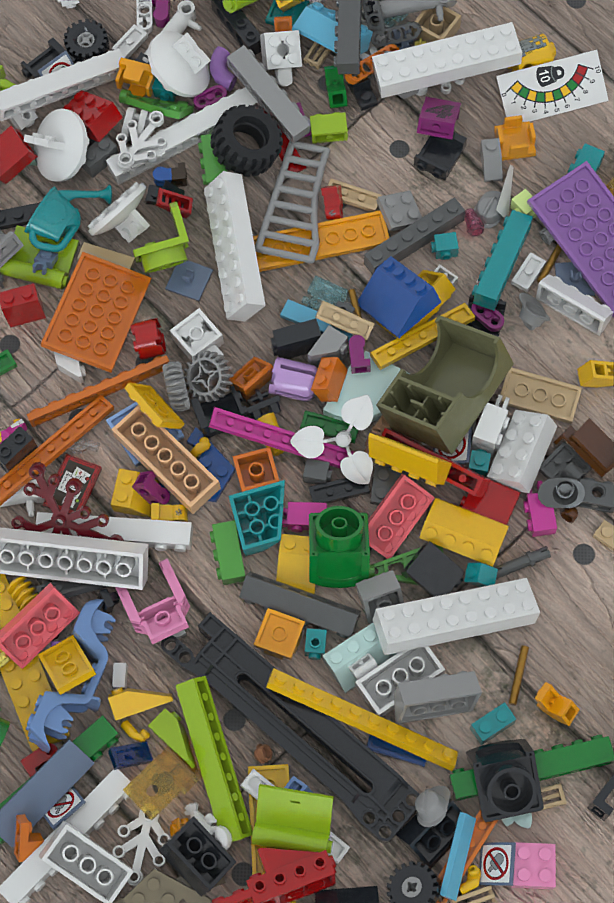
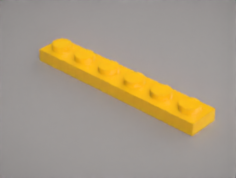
[370,303,475,370]

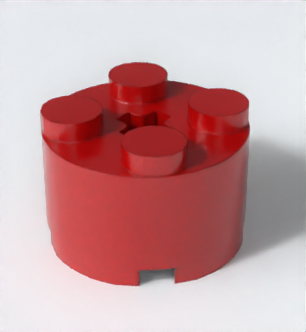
[130,318,166,359]

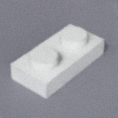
[112,24,148,59]
[511,252,546,293]

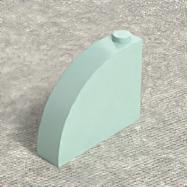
[323,350,410,422]

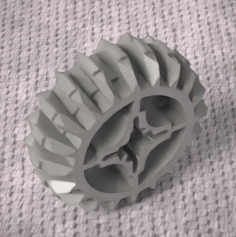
[184,351,234,402]
[162,361,191,412]

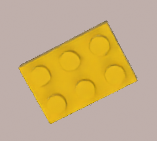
[124,383,185,429]
[38,635,96,695]

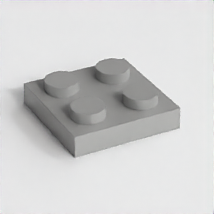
[376,190,422,232]

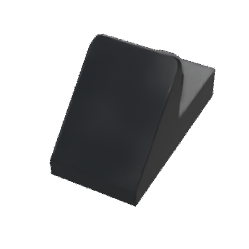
[347,77,378,111]
[146,181,185,208]

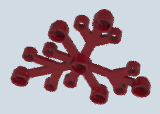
[11,462,124,541]

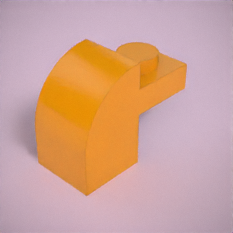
[534,682,580,726]

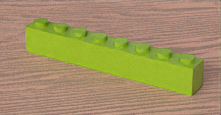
[175,676,253,842]

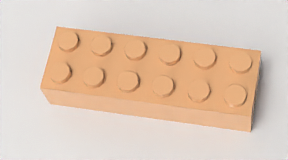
[111,405,221,514]

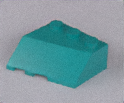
[229,480,285,556]

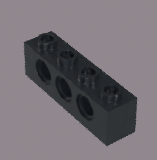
[211,0,261,55]

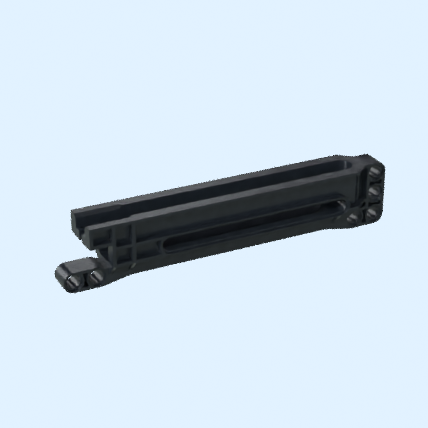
[161,612,420,844]

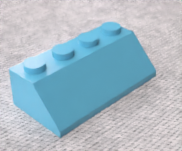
[292,2,373,54]

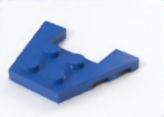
[159,427,236,502]

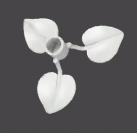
[290,395,373,484]

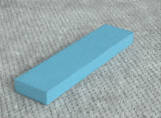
[280,299,353,344]
[440,812,476,901]

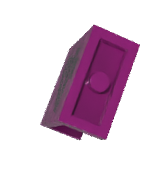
[417,96,461,140]

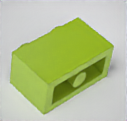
[310,112,348,144]

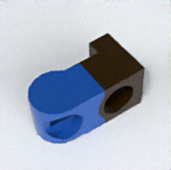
[153,162,187,187]

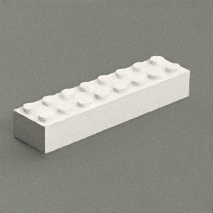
[372,22,522,98]
[204,171,265,322]
[0,527,148,590]
[373,578,540,655]

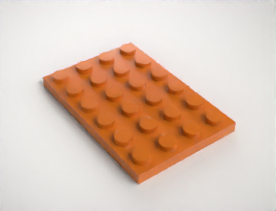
[41,252,152,373]

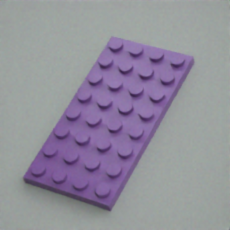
[527,161,614,318]

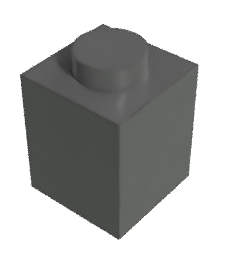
[303,459,333,485]

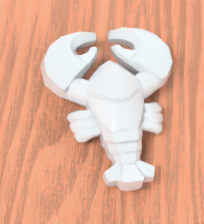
[184,802,232,851]

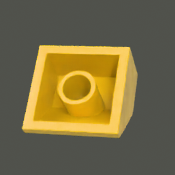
[111,468,159,518]

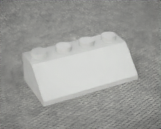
[536,274,613,336]

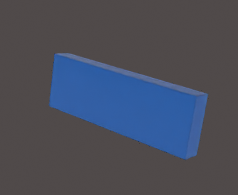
[367,735,426,767]

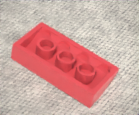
[368,474,435,559]
[0,582,80,669]

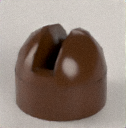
[561,507,578,523]

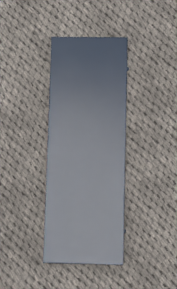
[0,739,95,848]

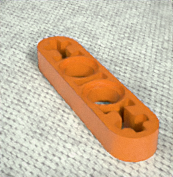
[345,44,399,85]

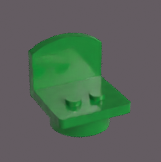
[309,506,370,588]

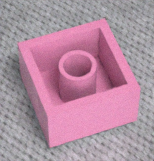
[511,842,556,889]

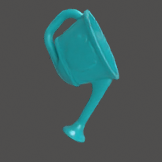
[24,184,112,252]

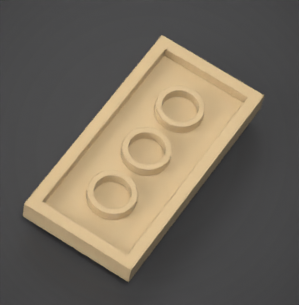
[500,367,582,424]

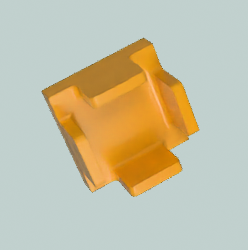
[115,57,156,97]
[494,115,536,161]
[253,608,305,660]

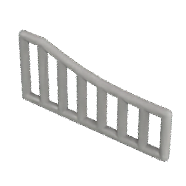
[255,141,330,264]

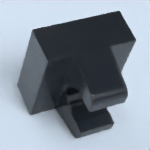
[97,588,120,614]

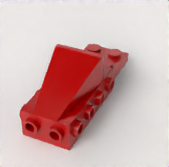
[212,848,336,903]

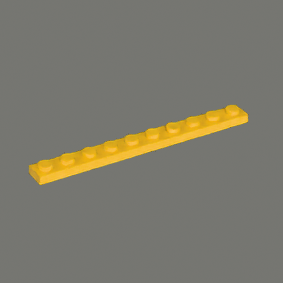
[266,668,458,771]

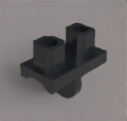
[247,389,281,420]

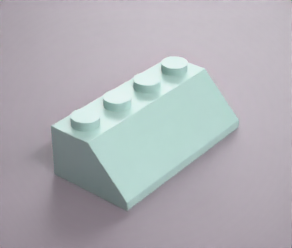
[322,623,399,693]

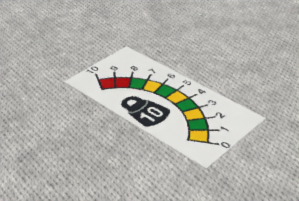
[496,50,609,122]

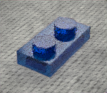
[108,741,153,770]

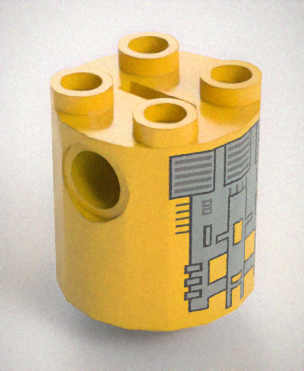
[508,34,556,72]

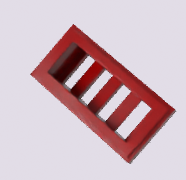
[156,188,193,219]

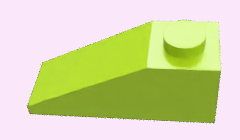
[148,709,195,769]

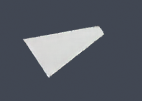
[496,164,514,218]

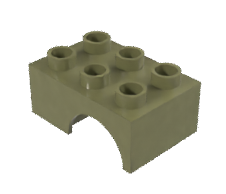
[376,315,514,455]

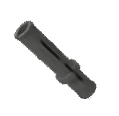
[494,546,551,579]

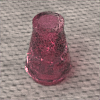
[465,208,484,237]

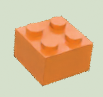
[232,447,279,492]

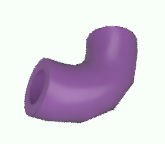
[209,46,237,92]

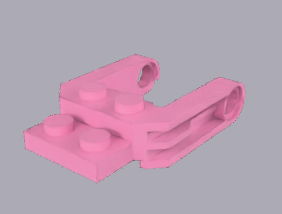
[115,559,190,645]

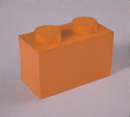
[311,357,348,402]

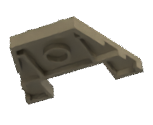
[123,868,212,903]

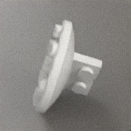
[148,31,211,97]
[23,109,89,182]
[88,182,150,243]

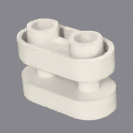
[121,107,150,141]

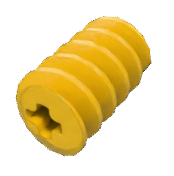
[7,576,38,611]

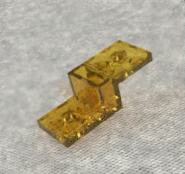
[123,733,202,821]

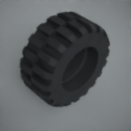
[210,104,283,177]

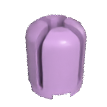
[269,357,318,402]

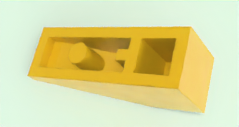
[577,360,614,388]
[108,687,173,721]

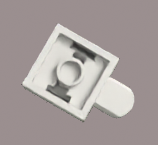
[260,30,302,87]
[170,308,224,368]
[471,395,510,457]

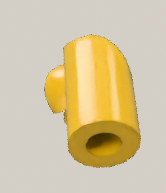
[190,437,211,458]
[121,720,150,743]
[459,865,481,895]

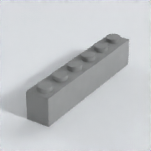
[227,45,311,144]

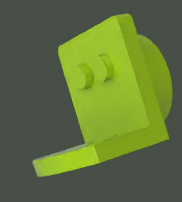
[133,202,189,273]

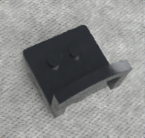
[466,739,544,822]

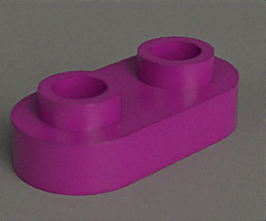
[193,85,227,111]
[471,304,504,332]

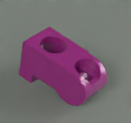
[152,0,170,28]
[349,335,371,374]
[132,470,170,505]

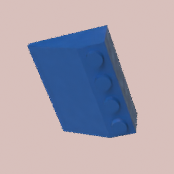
[358,256,441,338]

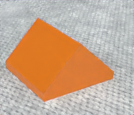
[229,356,273,401]

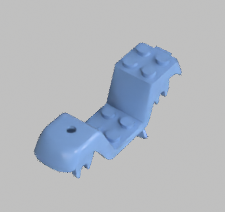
[26,599,116,753]

